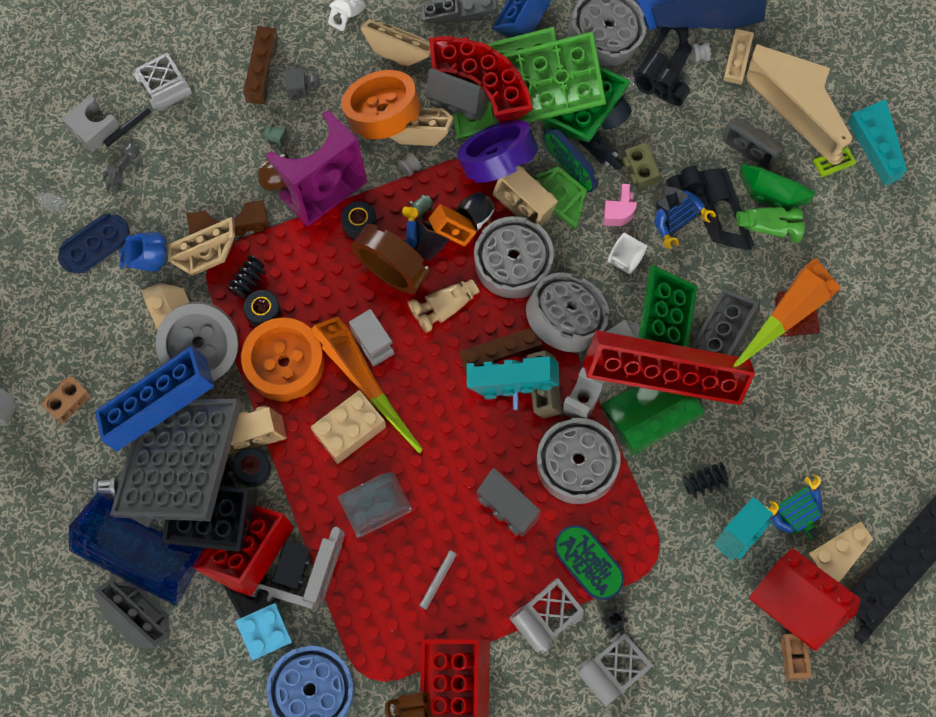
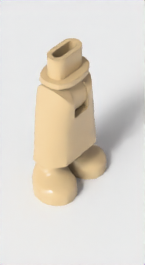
[408,279,479,333]

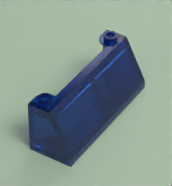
[69,492,205,606]

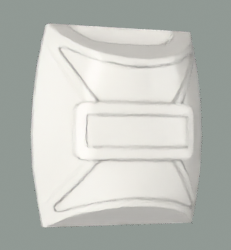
[328,0,367,31]
[607,233,647,274]

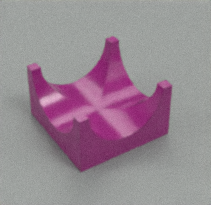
[265,110,367,227]

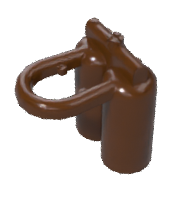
[385,691,432,717]

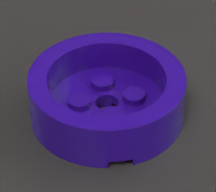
[457,120,538,183]

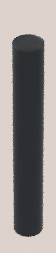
[103,106,151,148]

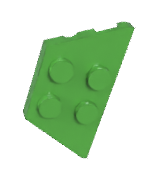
[533,166,587,230]

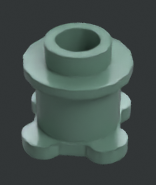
[264,124,288,148]
[409,195,434,220]

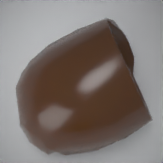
[258,154,289,191]

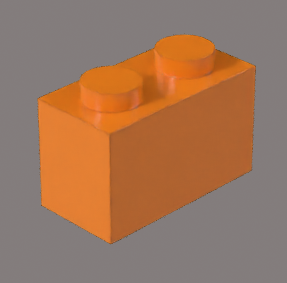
[429,204,476,246]

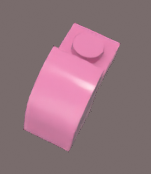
[604,184,637,226]

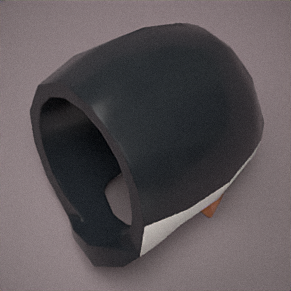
[456,192,494,232]

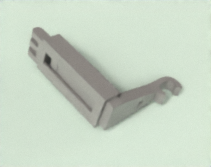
[251,527,345,611]

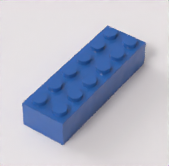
[95,346,214,451]

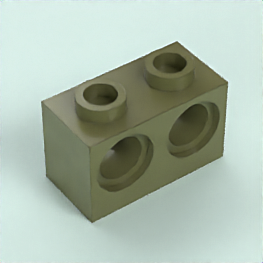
[622,143,661,190]

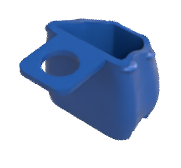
[119,232,167,271]

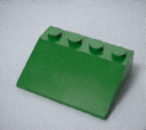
[542,66,631,142]
[638,265,698,347]
[601,386,704,456]

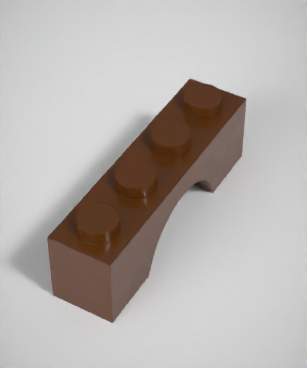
[243,26,279,105]
[187,200,269,236]
[459,328,542,377]

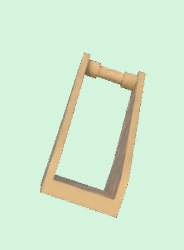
[746,44,852,165]

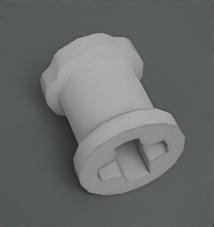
[93,477,118,497]

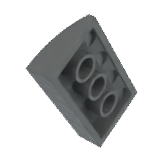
[691,288,760,356]

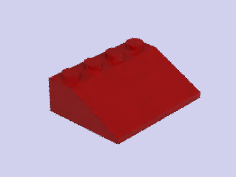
[193,506,294,596]
[749,548,861,652]
[420,639,490,717]

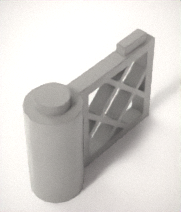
[133,52,192,111]
[509,578,584,653]
[577,633,653,707]

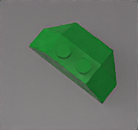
[739,163,816,211]

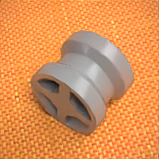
[692,42,711,63]
[398,153,422,177]

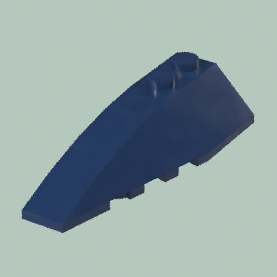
[652,0,767,30]

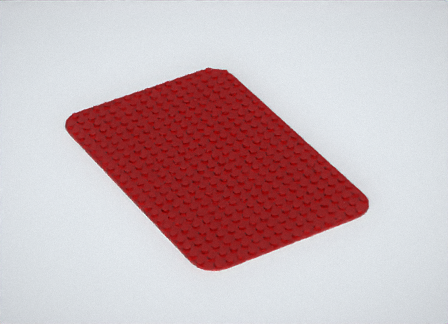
[206,159,660,682]

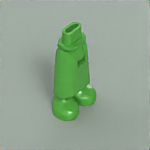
[736,207,805,243]

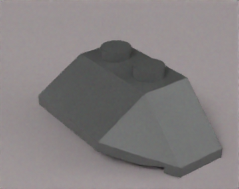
[94,579,170,649]

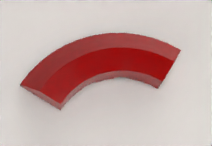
[429,36,533,123]

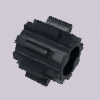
[601,606,628,634]

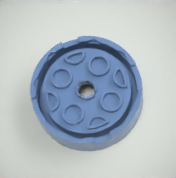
[266,646,355,717]

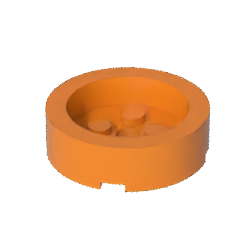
[341,70,421,139]
[241,318,325,402]

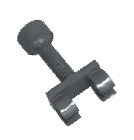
[102,143,140,194]

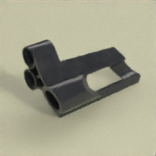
[634,27,692,106]
[666,166,754,250]

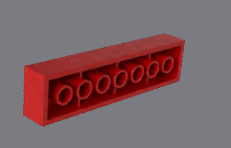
[583,330,755,405]

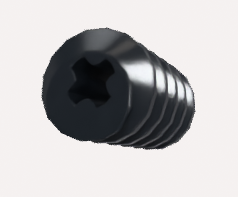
[226,255,266,299]
[682,462,728,499]

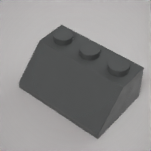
[426,68,490,121]
[722,117,786,171]
[477,468,541,537]

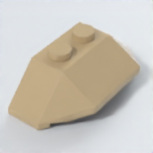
[361,19,431,66]
[390,107,454,146]
[167,217,235,276]
[141,283,194,339]

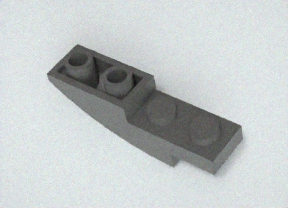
[421,0,498,24]

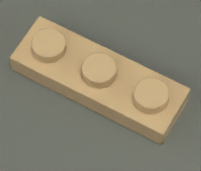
[723,29,754,85]

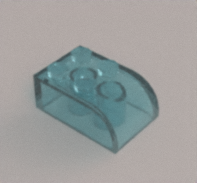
[337,472,413,538]

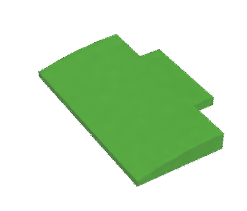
[453,27,606,140]

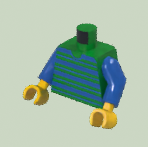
[765,474,823,540]

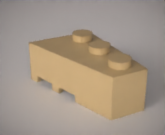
[806,522,873,582]

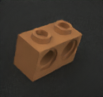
[41,376,92,425]
[780,634,812,681]

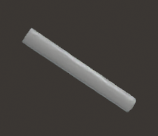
[419,551,457,610]

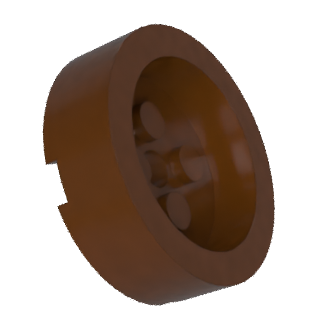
[351,224,430,294]

